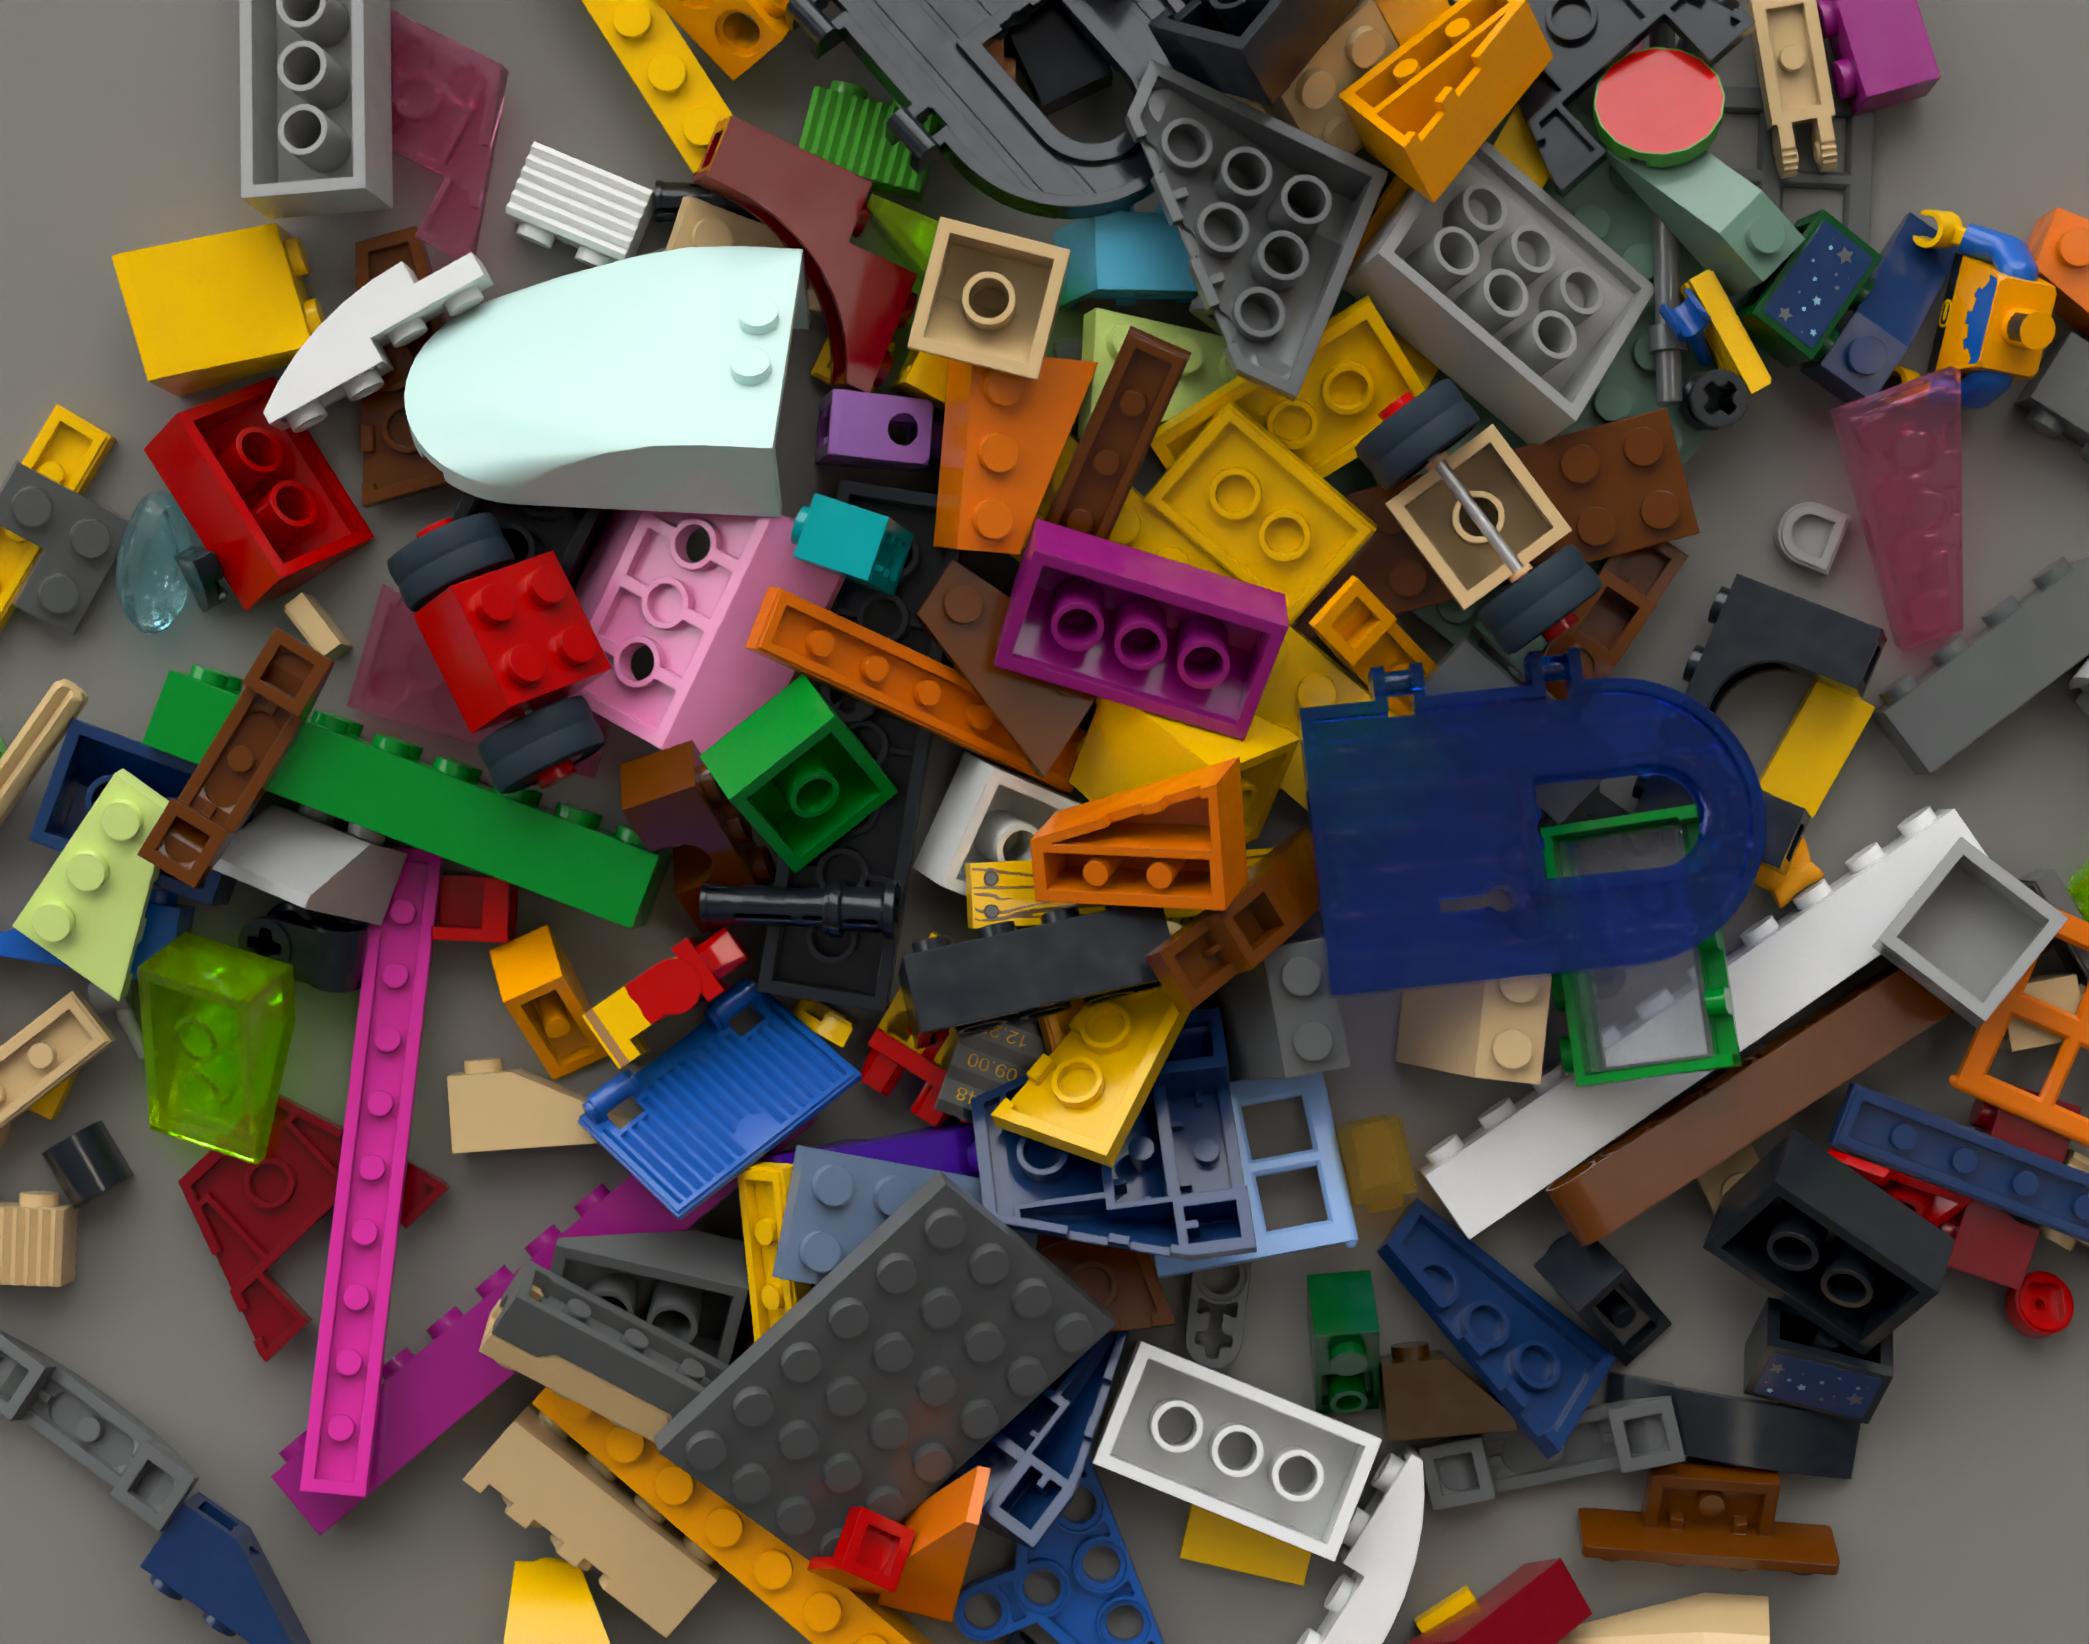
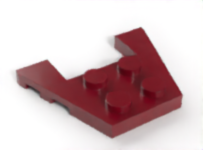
[178,1091,451,1362]

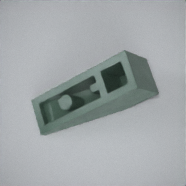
[1606,148,1805,298]

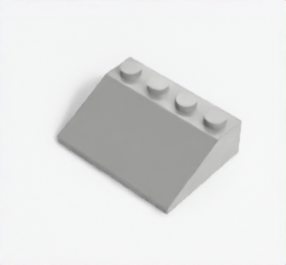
[1342,141,1654,446]

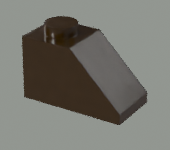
[1379,1341,1517,1442]

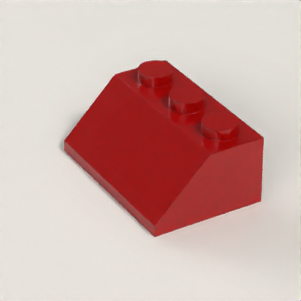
[143,376,375,611]

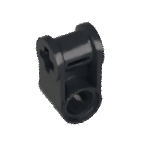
[238,901,370,993]

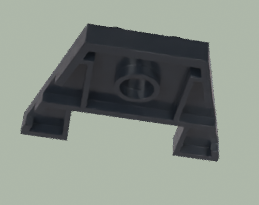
[1517,0,1755,198]

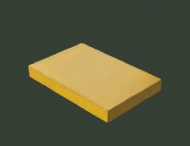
[1143,398,1377,625]

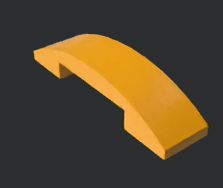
[1309,575,1483,785]

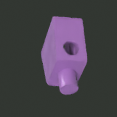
[815,389,944,472]

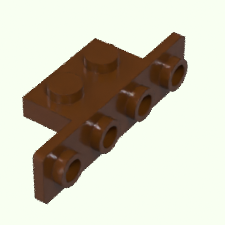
[1577,1462,1840,1576]

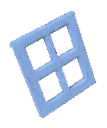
[1153,1072,1359,1279]

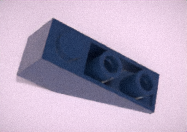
[140,1491,311,1644]

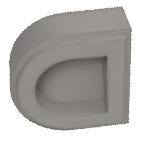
[1774,502,1851,577]

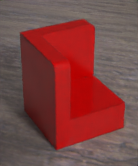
[431,875,519,943]
[807,1507,916,1593]

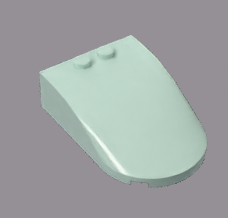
[404,246,810,517]

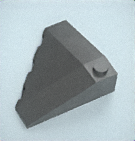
[1124,59,1388,401]

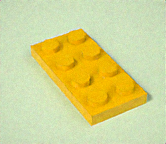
[1150,295,1427,478]

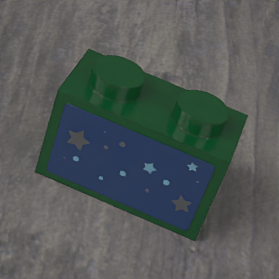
[1735,209,1883,368]

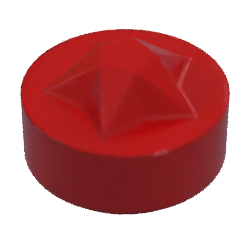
[2005,1271,2074,1339]

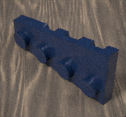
[1377,1198,1616,1459]

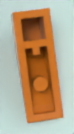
[877,1466,991,1622]

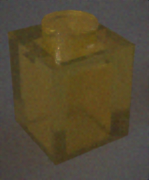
[1335,1111,1418,1213]

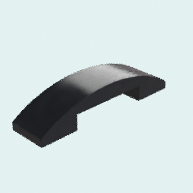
[1604,1371,1861,1479]

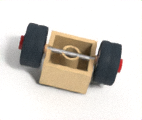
[1355,378,1603,655]

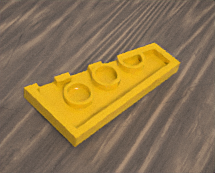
[991,920,1192,1168]

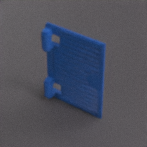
[578,978,863,1221]

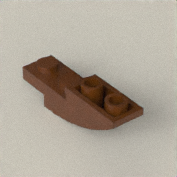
[1528,542,1688,718]
[1145,826,1339,1013]

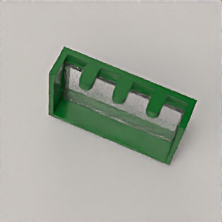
[1533,804,1742,1087]

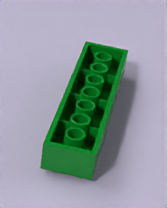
[142,663,673,929]

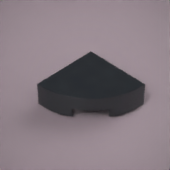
[174,546,228,612]

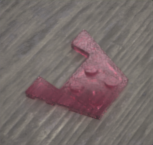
[391,10,509,260]

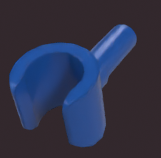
[1659,288,1714,366]

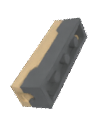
[479,1259,730,1443]

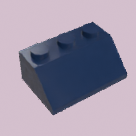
[28,718,254,906]

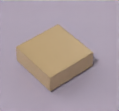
[284,592,353,660]

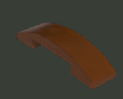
[137,627,335,889]

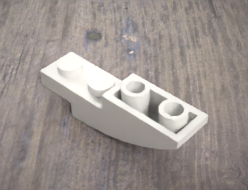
[263,252,494,433]
[1297,1444,1425,1644]

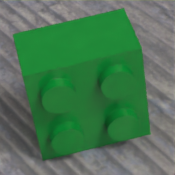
[699,674,898,873]

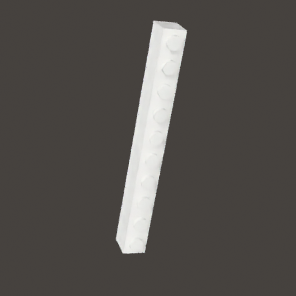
[1419,806,1988,1240]

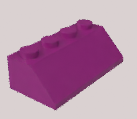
[994,518,1289,740]

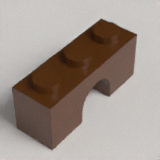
[620,740,776,934]

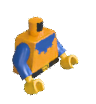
[1877,209,2057,409]

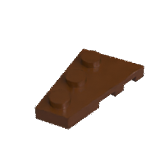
[914,560,1097,778]

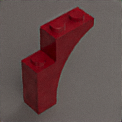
[693,116,918,393]
[1404,1558,1592,1644]

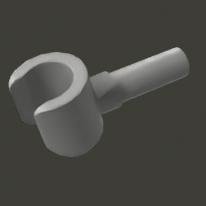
[88,983,153,1060]

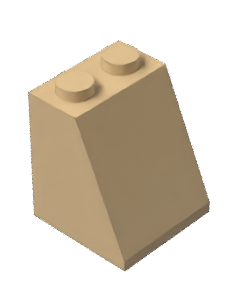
[1394,935,1555,1085]

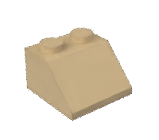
[907,217,1071,381]

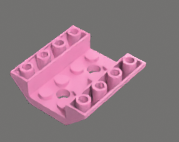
[570,509,845,754]

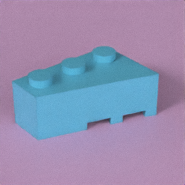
[1053,204,1198,308]

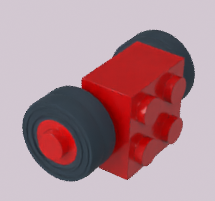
[387,512,612,794]

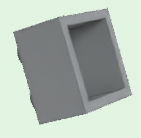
[1872,837,2069,1028]

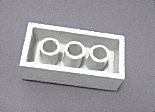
[1090,1339,1382,1562]

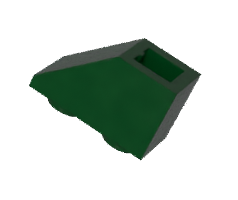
[1307,1270,1380,1414]

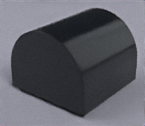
[42,1121,134,1209]

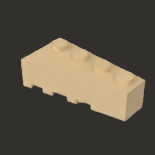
[462,1400,723,1638]

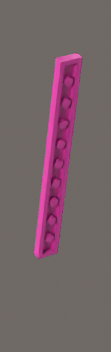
[300,846,444,1497]

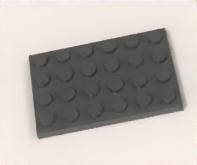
[654,1170,1116,1561]

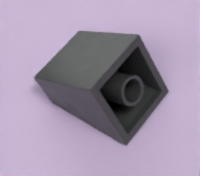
[1200,933,1351,1081]

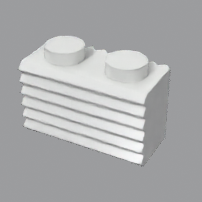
[505,141,655,268]

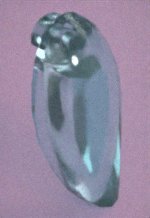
[115,490,192,634]

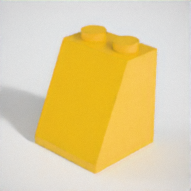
[111,223,326,397]
[1069,697,1300,843]

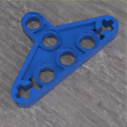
[954,1454,1165,1644]

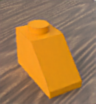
[489,925,609,1080]

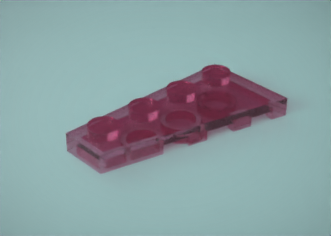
[1830,366,1963,651]

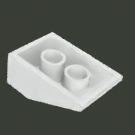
[913,751,1083,896]

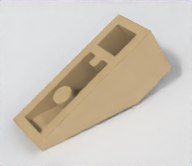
[447,1058,637,1154]

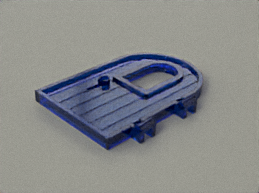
[1297,647,1766,999]

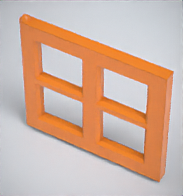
[1949,908,2089,1148]

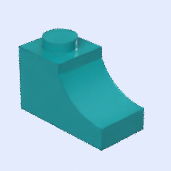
[791,493,915,597]

